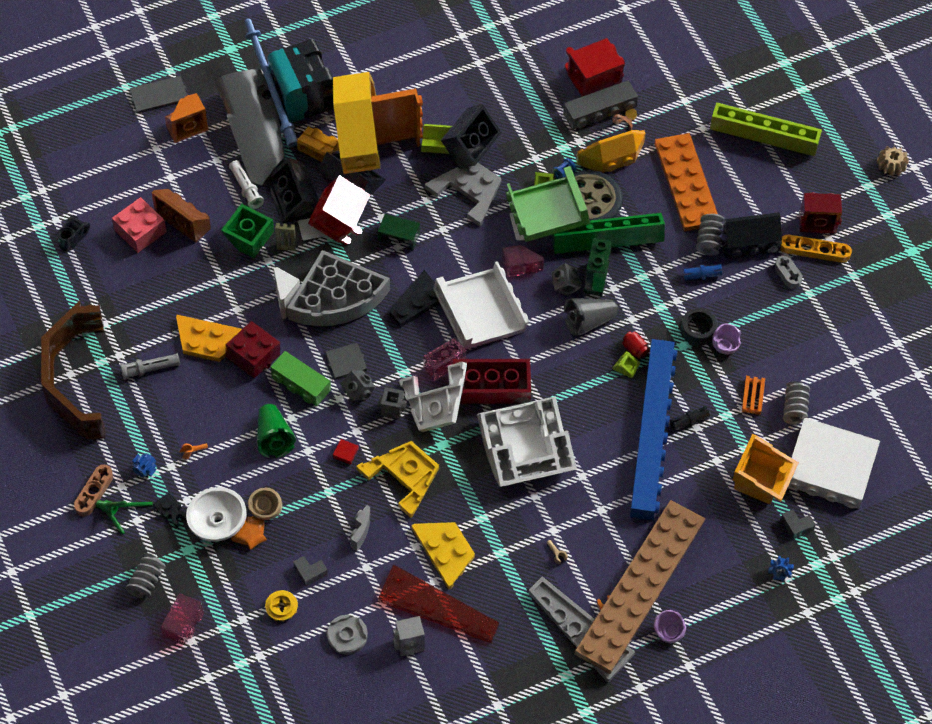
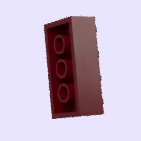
[453,359,531,404]

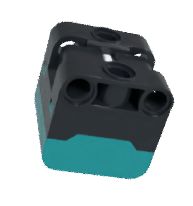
[267,39,334,122]

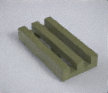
[275,223,296,251]

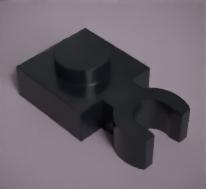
[153,492,187,528]

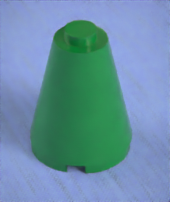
[257,404,296,458]

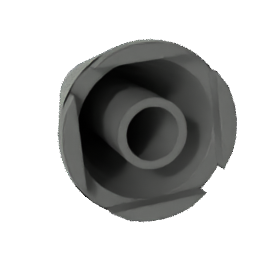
[564,298,619,336]

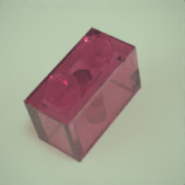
[423,338,466,381]
[161,593,204,645]

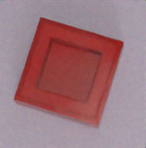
[333,439,359,465]

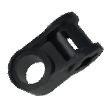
[57,215,90,251]

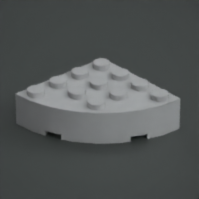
[287,250,390,326]

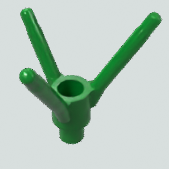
[96,500,153,535]

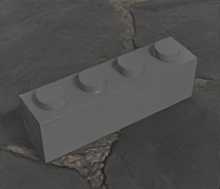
[563,80,638,130]

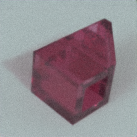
[502,245,544,277]

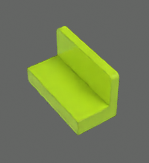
[421,124,452,154]

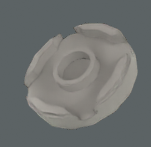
[327,614,368,655]

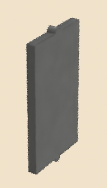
[129,76,187,113]

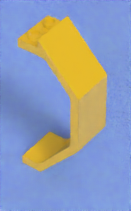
[333,72,380,174]

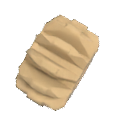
[877,145,909,177]

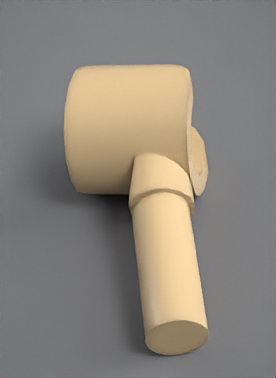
[547,540,568,564]

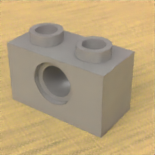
[393,616,425,656]

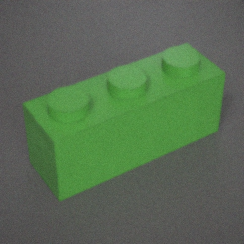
[271,351,331,406]

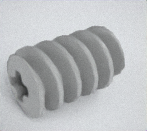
[696,214,724,256]
[783,381,810,425]
[126,553,166,598]

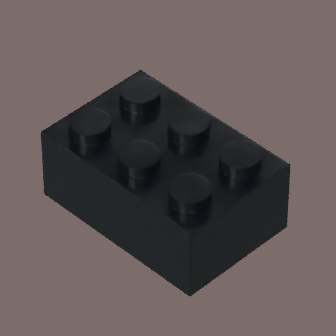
[441,104,502,169]

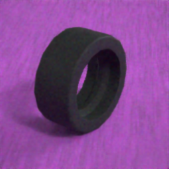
[680,308,718,346]

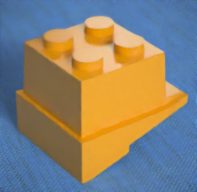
[733,434,799,504]

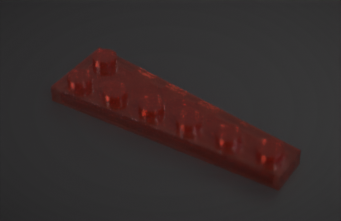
[378,565,499,643]

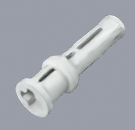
[229,160,264,209]

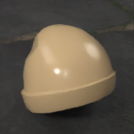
[248,488,282,520]

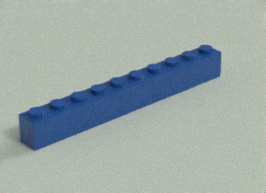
[630,339,677,520]

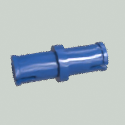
[683,264,722,281]

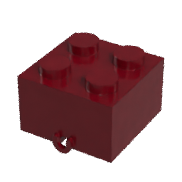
[799,192,842,233]
[226,321,280,378]

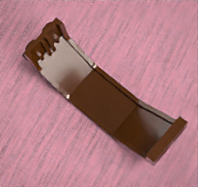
[41,300,106,440]

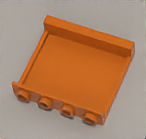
[371,88,423,147]

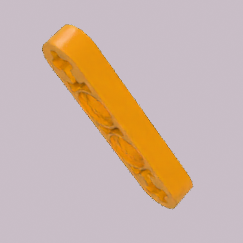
[780,235,852,262]

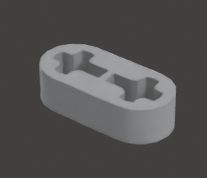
[775,256,802,289]

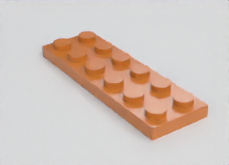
[654,133,718,232]

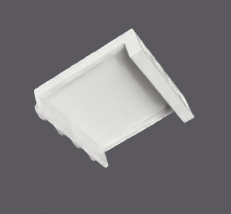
[433,261,529,350]
[788,418,880,509]

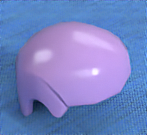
[712,323,741,355]
[654,610,686,644]

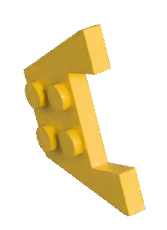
[356,441,439,518]

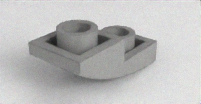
[350,505,370,551]

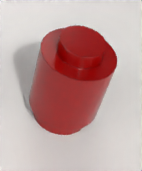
[622,331,650,360]

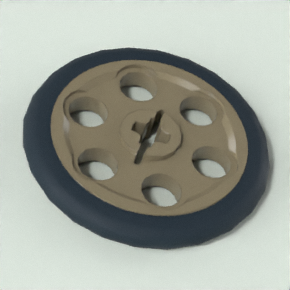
[573,170,623,221]

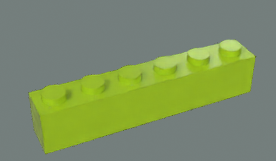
[710,102,822,156]

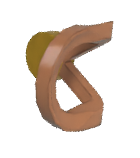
[612,109,637,131]

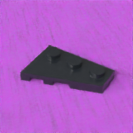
[389,270,440,328]

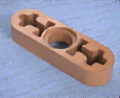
[74,465,113,517]

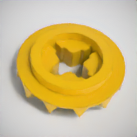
[265,590,298,622]

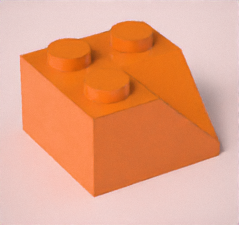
[165,93,208,143]

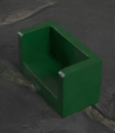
[378,214,420,250]

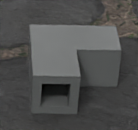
[781,509,816,540]
[293,556,328,586]

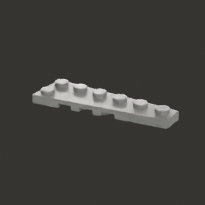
[529,577,635,683]

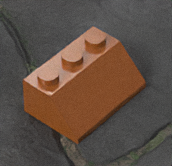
[151,189,211,243]

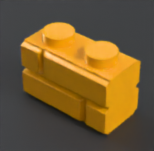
[297,126,339,162]

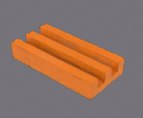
[742,375,765,415]

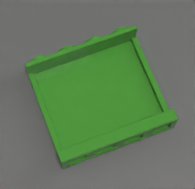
[505,166,590,242]

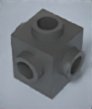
[551,264,581,296]
[341,370,376,401]
[378,387,407,419]

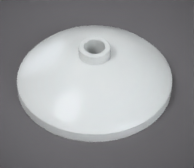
[186,487,247,541]

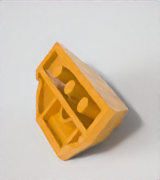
[576,130,645,173]

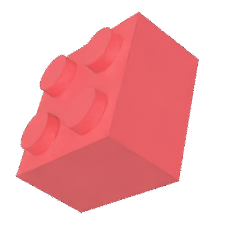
[112,197,167,253]

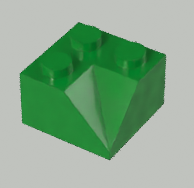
[221,203,274,258]

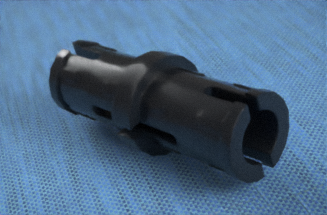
[670,406,710,431]

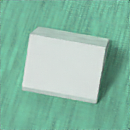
[274,267,300,319]

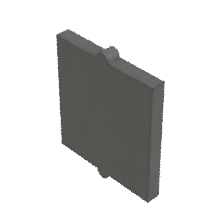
[326,343,367,379]

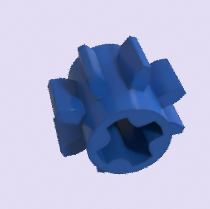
[132,453,157,478]
[768,556,794,582]

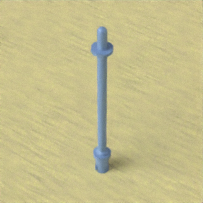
[245,18,297,147]

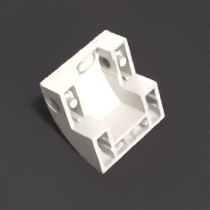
[477,396,577,487]

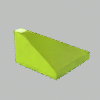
[534,172,554,186]
[612,351,641,378]

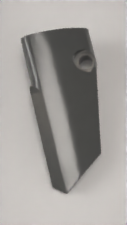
[215,69,285,186]

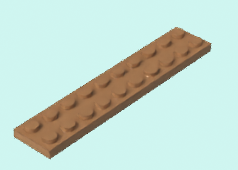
[575,500,705,674]

